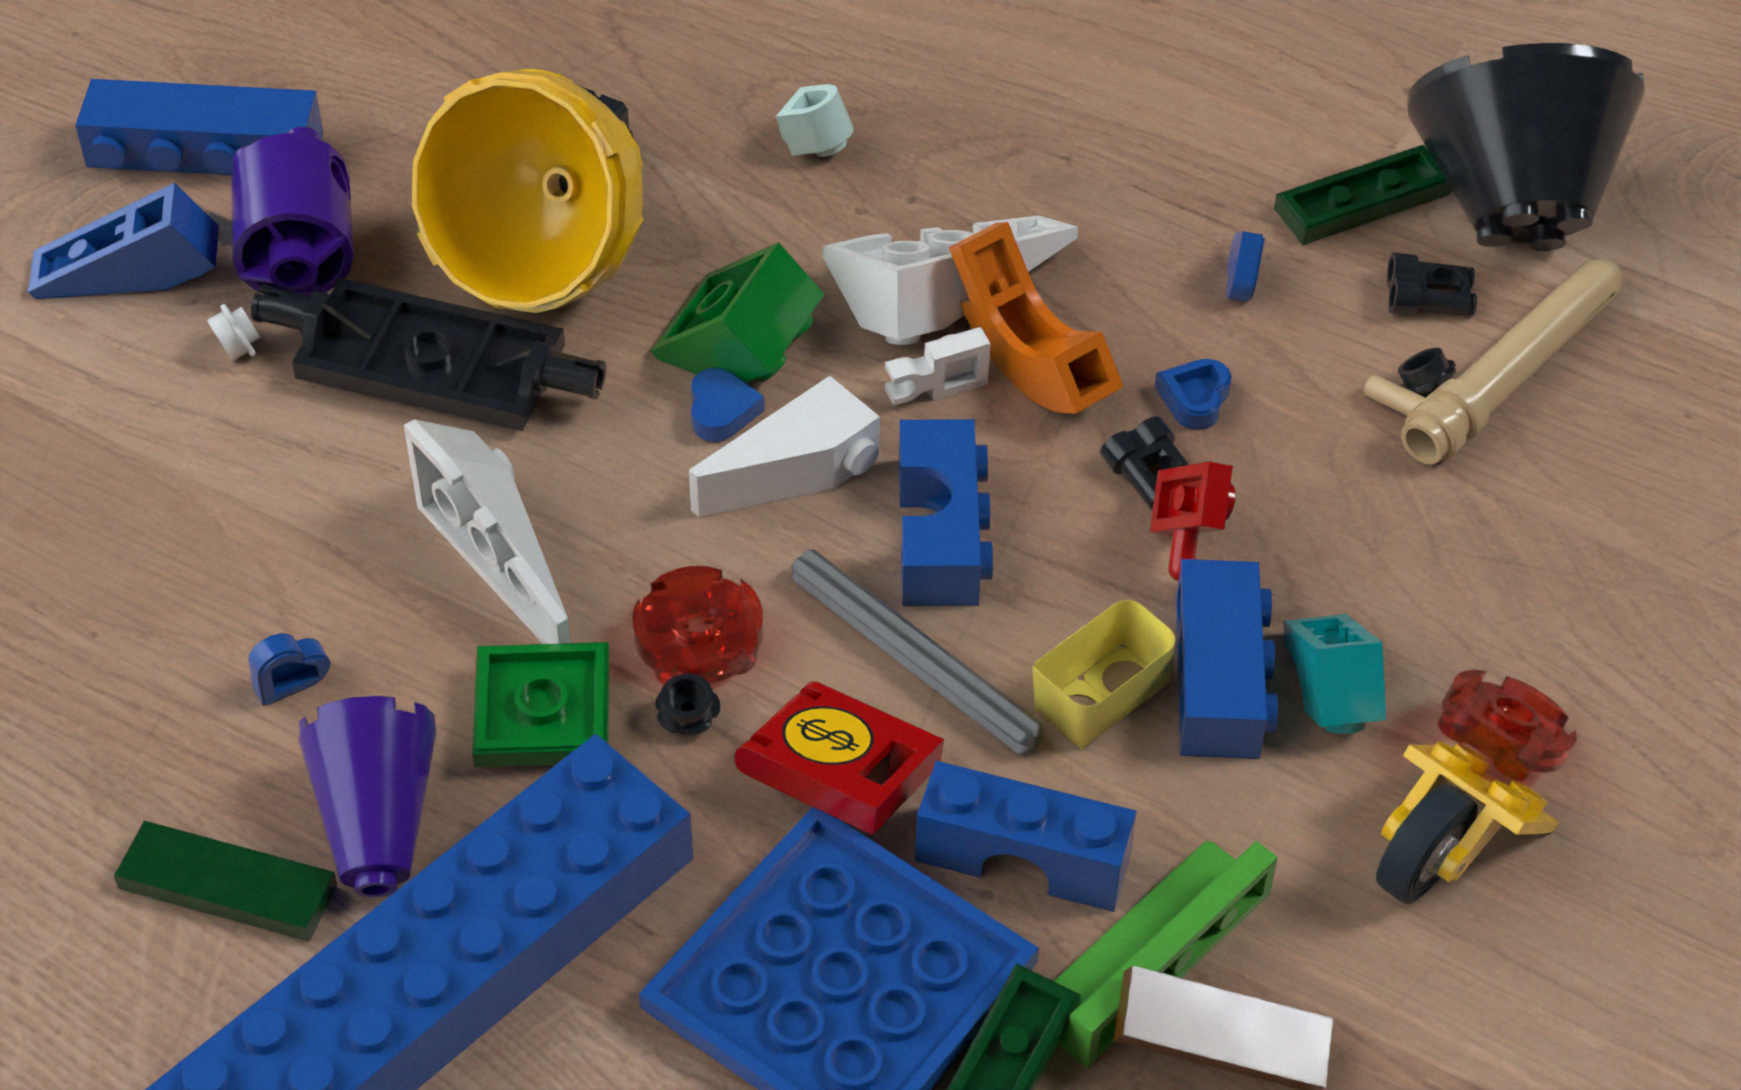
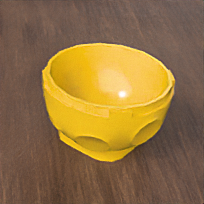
[412,69,644,313]

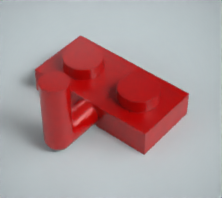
[1150,461,1235,581]

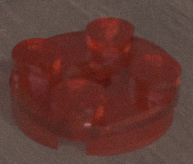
[632,566,763,685]
[1438,669,1577,782]

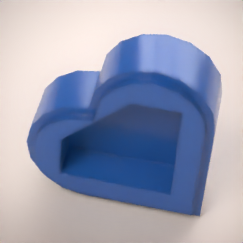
[1226,231,1265,302]
[1155,359,1232,430]
[691,368,765,442]
[248,633,331,706]

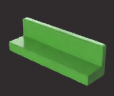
[1054,841,1278,1068]

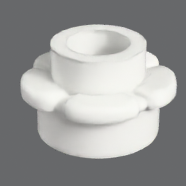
[207,304,261,361]

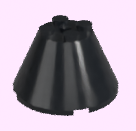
[1407,43,1645,251]

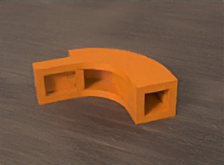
[948,222,1124,414]

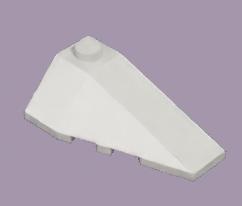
[822,216,1078,345]
[404,419,571,644]

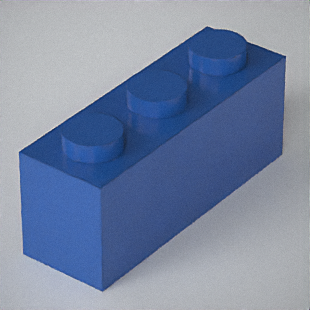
[1175,559,1278,759]

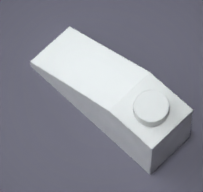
[689,376,880,518]

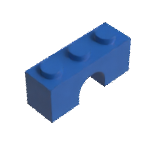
[899,419,993,606]
[915,761,1137,912]

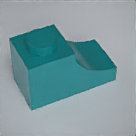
[1283,614,1386,734]

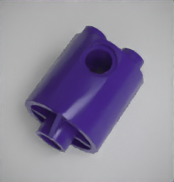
[231,126,353,296]

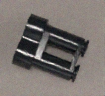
[1387,252,1477,316]
[1100,416,1190,510]

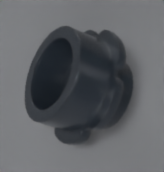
[1398,348,1456,398]
[655,674,721,736]

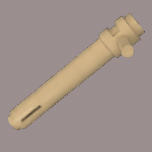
[1364,259,1623,465]

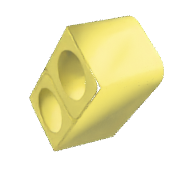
[1032,600,1175,750]

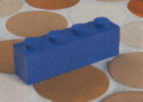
[75,79,324,175]

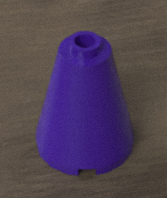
[299,696,437,898]

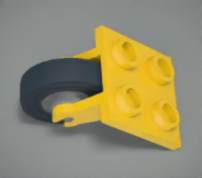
[1376,741,1559,904]

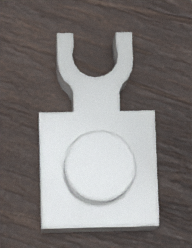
[885,327,991,406]

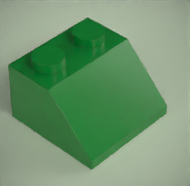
[650,242,824,383]

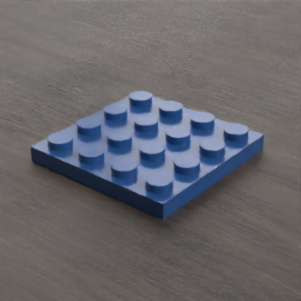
[639,807,1039,1090]

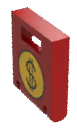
[734,681,944,835]

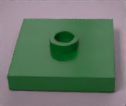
[472,642,610,767]

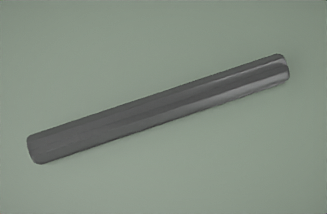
[791,549,1044,756]

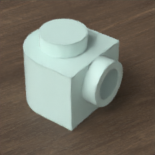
[776,84,854,157]

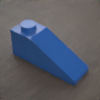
[28,183,219,299]

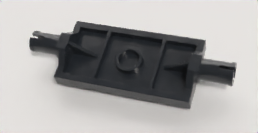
[251,278,606,431]

